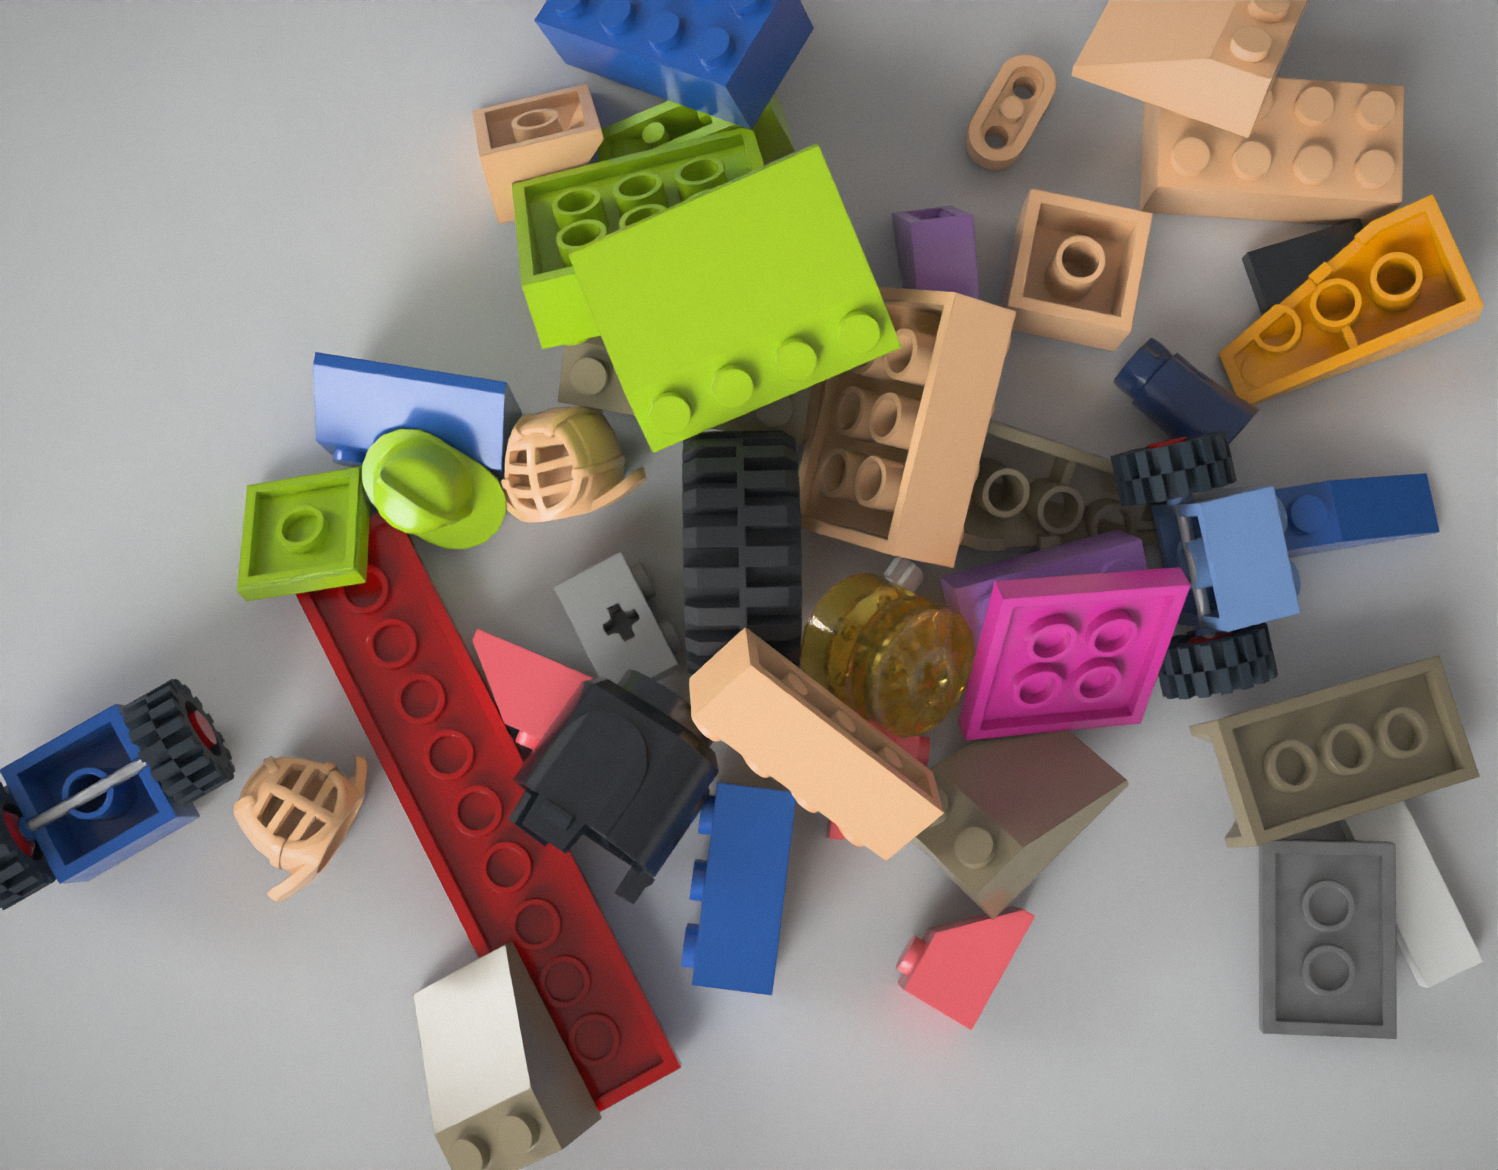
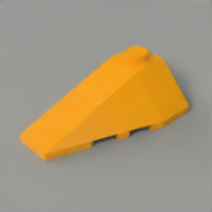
[1218,194,1484,405]

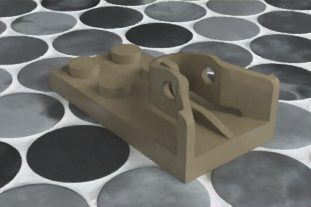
[1189,655,1480,848]

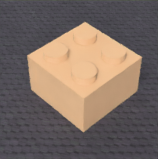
[1000,188,1153,351]

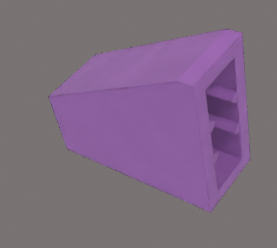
[892,206,980,300]

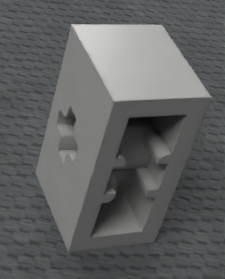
[553,552,684,684]

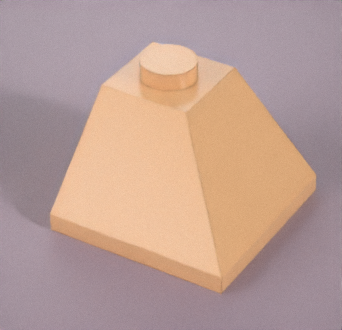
[472,83,604,224]

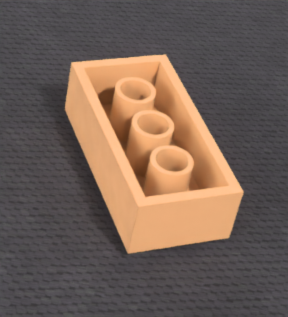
[1140,77,1404,227]

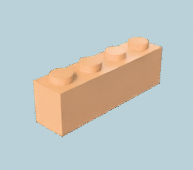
[689,627,944,861]

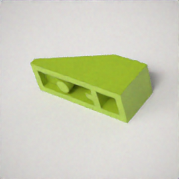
[597,92,795,164]

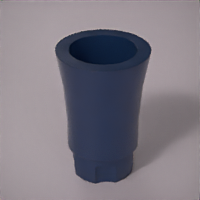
[1113,338,1260,444]

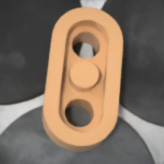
[965,54,1056,170]

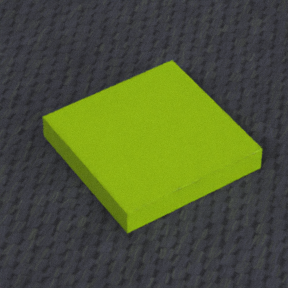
[237,466,371,602]

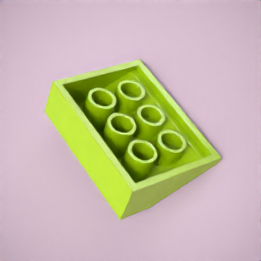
[512,127,764,349]
[568,143,902,453]

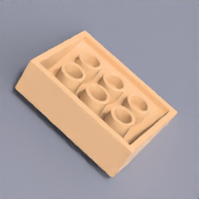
[1071,0,1310,138]
[798,287,1016,568]

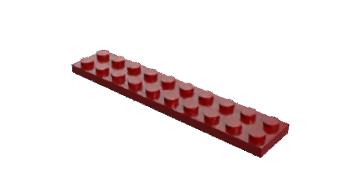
[295,512,682,1113]

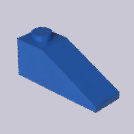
[1274,473,1440,558]

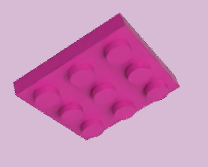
[958,567,1191,740]

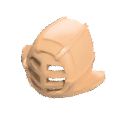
[501,406,647,522]
[233,754,368,902]

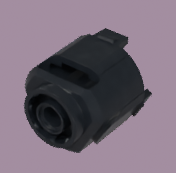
[508,669,719,905]

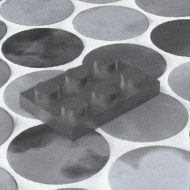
[1259,839,1397,1039]

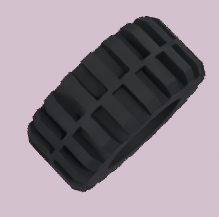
[682,430,802,675]

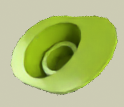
[362,428,506,549]

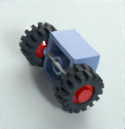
[1110,431,1301,700]

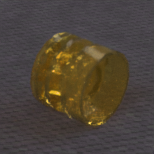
[801,573,975,738]

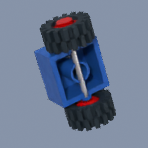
[0,679,235,910]

